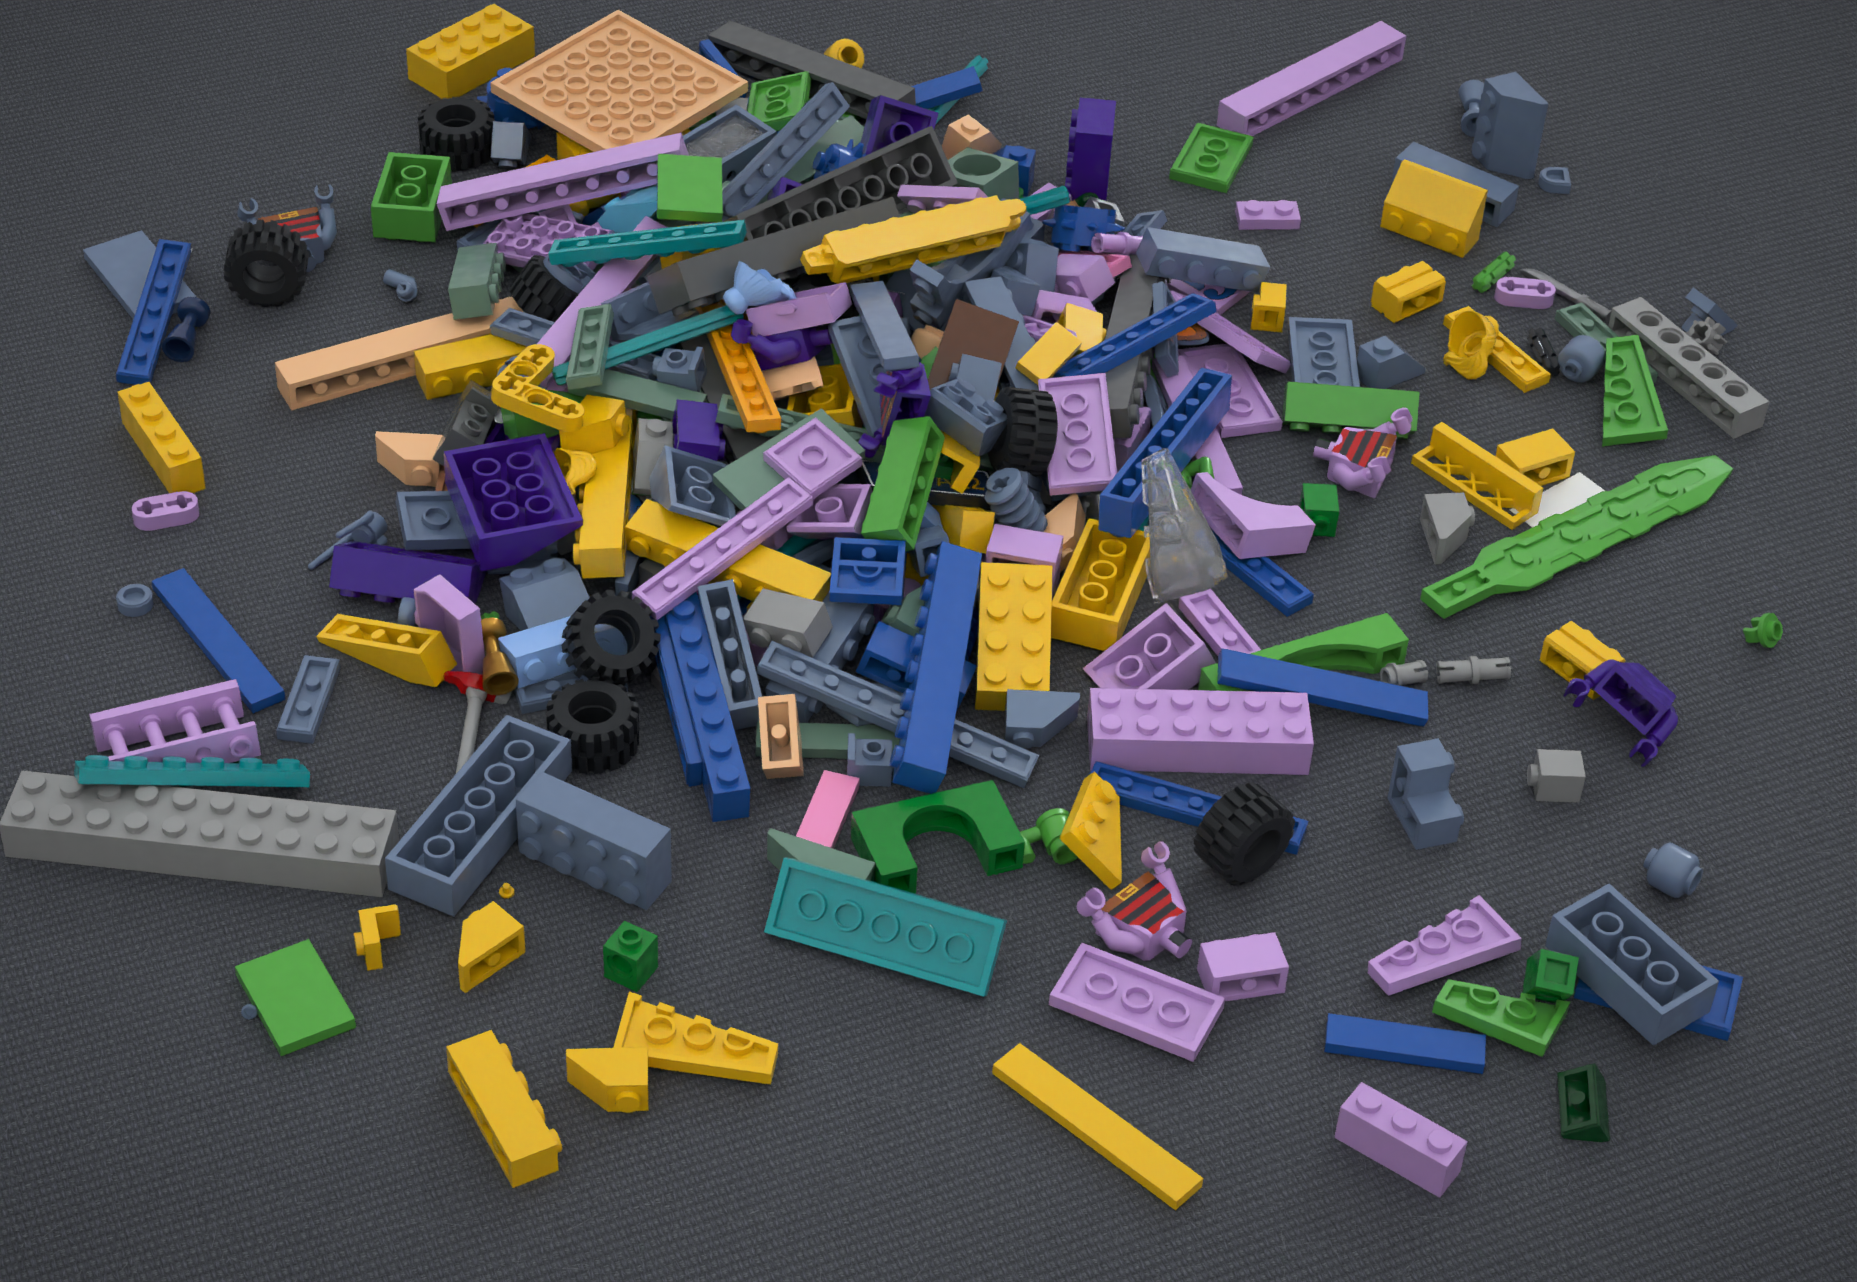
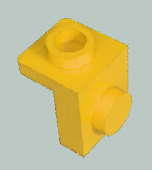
[354,905,401,971]

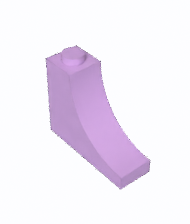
[1187,472,1316,559]

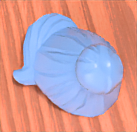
[723,261,797,315]

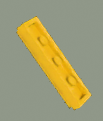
[1411,422,1543,530]

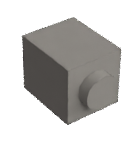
[1527,749,1586,803]

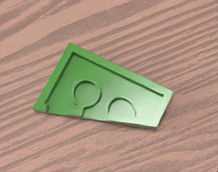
[1432,979,1570,1057]

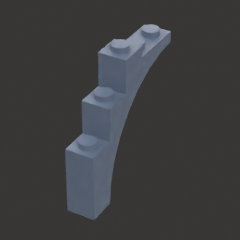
[909,198,1032,329]

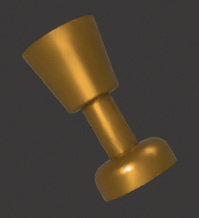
[481,618,519,696]

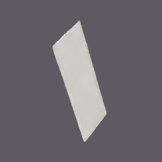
[1510,472,1605,527]

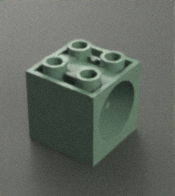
[948,147,1019,201]

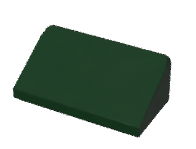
[1557,1063,1610,1142]

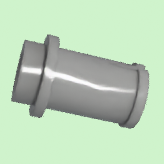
[1380,660,1428,686]

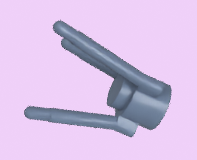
[308,510,388,570]

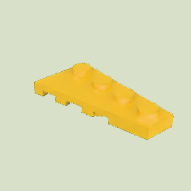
[613,991,778,1085]

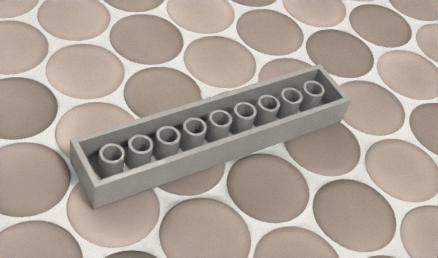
[0,771,399,897]

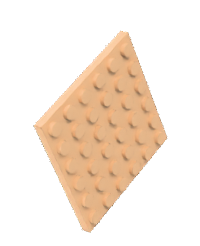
[490,10,748,152]

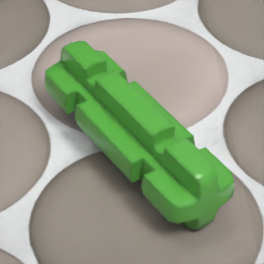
[1472,252,1516,293]

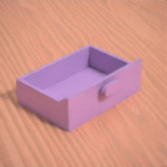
[746,282,852,336]
[413,574,485,674]

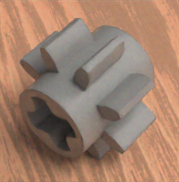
[1685,317,1727,355]

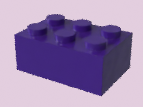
[1065,97,1116,201]

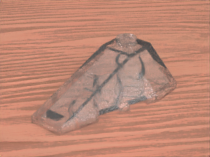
[1141,448,1228,603]

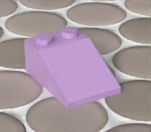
[1083,603,1216,690]

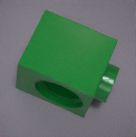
[1299,483,1339,537]
[603,921,658,992]
[1522,949,1579,1003]

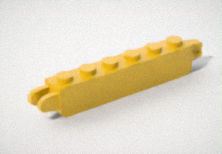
[800,195,1027,284]

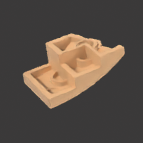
[762,356,824,401]

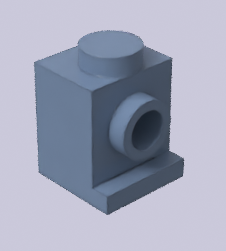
[652,347,707,392]
[847,733,895,787]

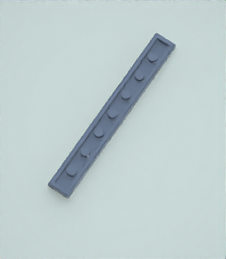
[756,641,1039,788]

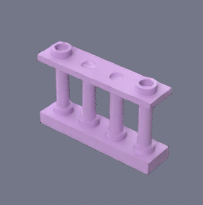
[89,679,261,763]

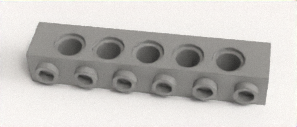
[1608,297,1770,439]

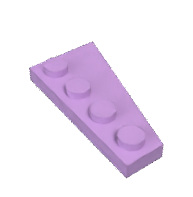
[1368,895,1521,996]

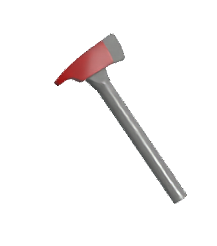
[443,671,513,775]

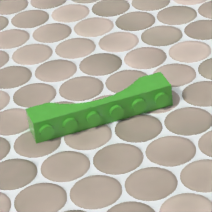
[1198,613,1409,691]

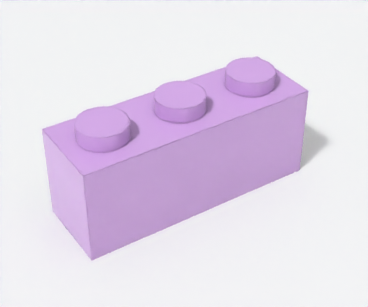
[1335,1082,1468,1198]

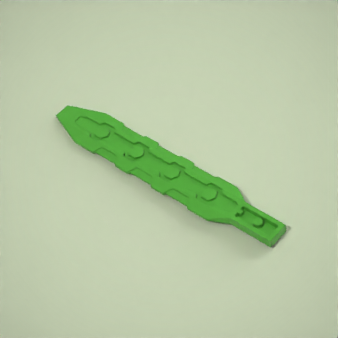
[1420,455,1733,619]

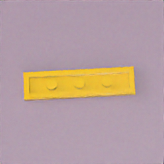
[1443,306,1551,393]

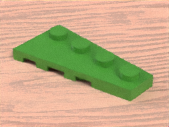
[1602,335,1668,446]

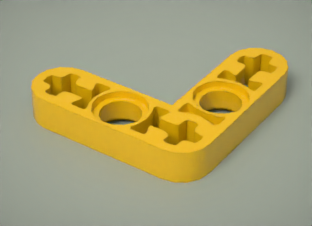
[491,344,585,432]

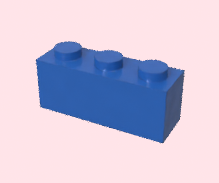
[856,621,977,712]

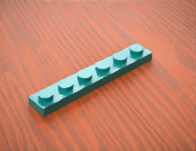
[548,220,747,267]
[74,755,310,787]

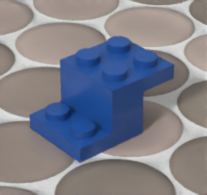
[830,537,907,605]

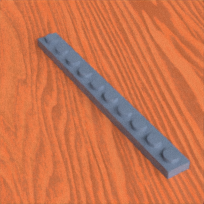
[638,82,850,285]

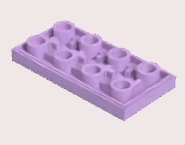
[483,213,615,270]

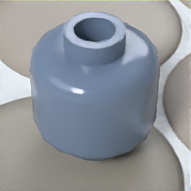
[1557,335,1605,383]
[1643,842,1703,898]

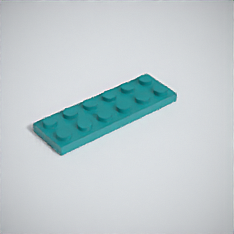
[764,857,1007,997]

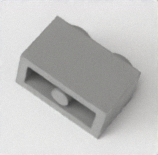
[743,588,833,658]

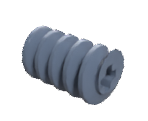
[984,468,1048,532]

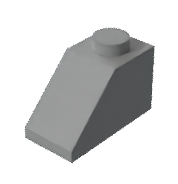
[633,418,673,495]
[1420,492,1475,565]

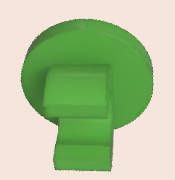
[1743,613,1783,648]

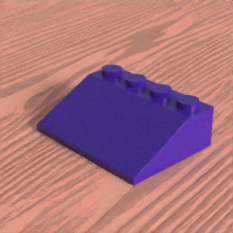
[444,433,583,571]

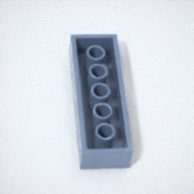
[385,715,572,917]

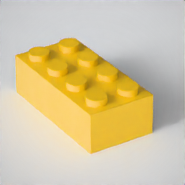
[406,4,535,99]
[1051,518,1155,651]
[975,562,1052,711]

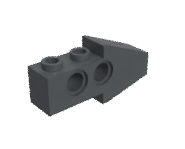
[432,380,500,466]

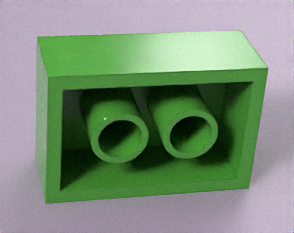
[371,152,452,242]

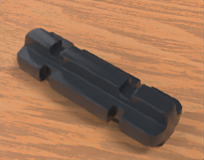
[1527,327,1560,376]

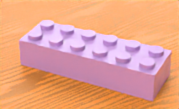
[1087,688,1314,775]

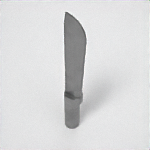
[1520,268,1611,322]

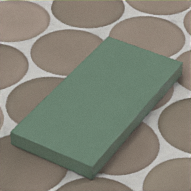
[713,408,865,511]

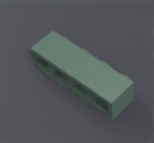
[448,243,506,320]

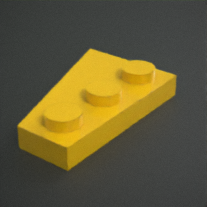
[1059,771,1122,890]

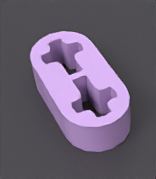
[1494,277,1556,309]
[132,491,199,531]

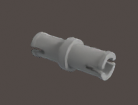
[1436,656,1511,684]

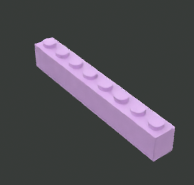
[1217,21,1406,136]
[437,132,689,231]

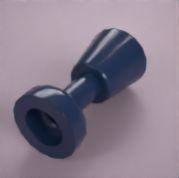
[162,297,211,362]

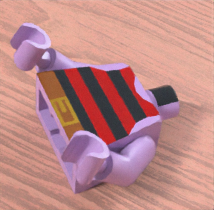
[1313,408,1413,498]
[1077,842,1192,961]

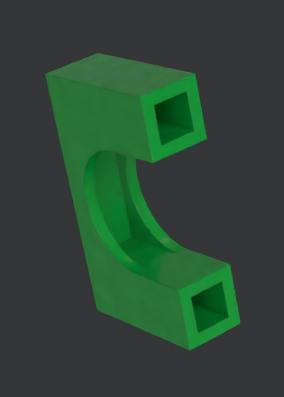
[851,780,1025,894]

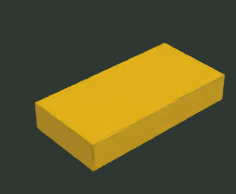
[1015,322,1082,385]

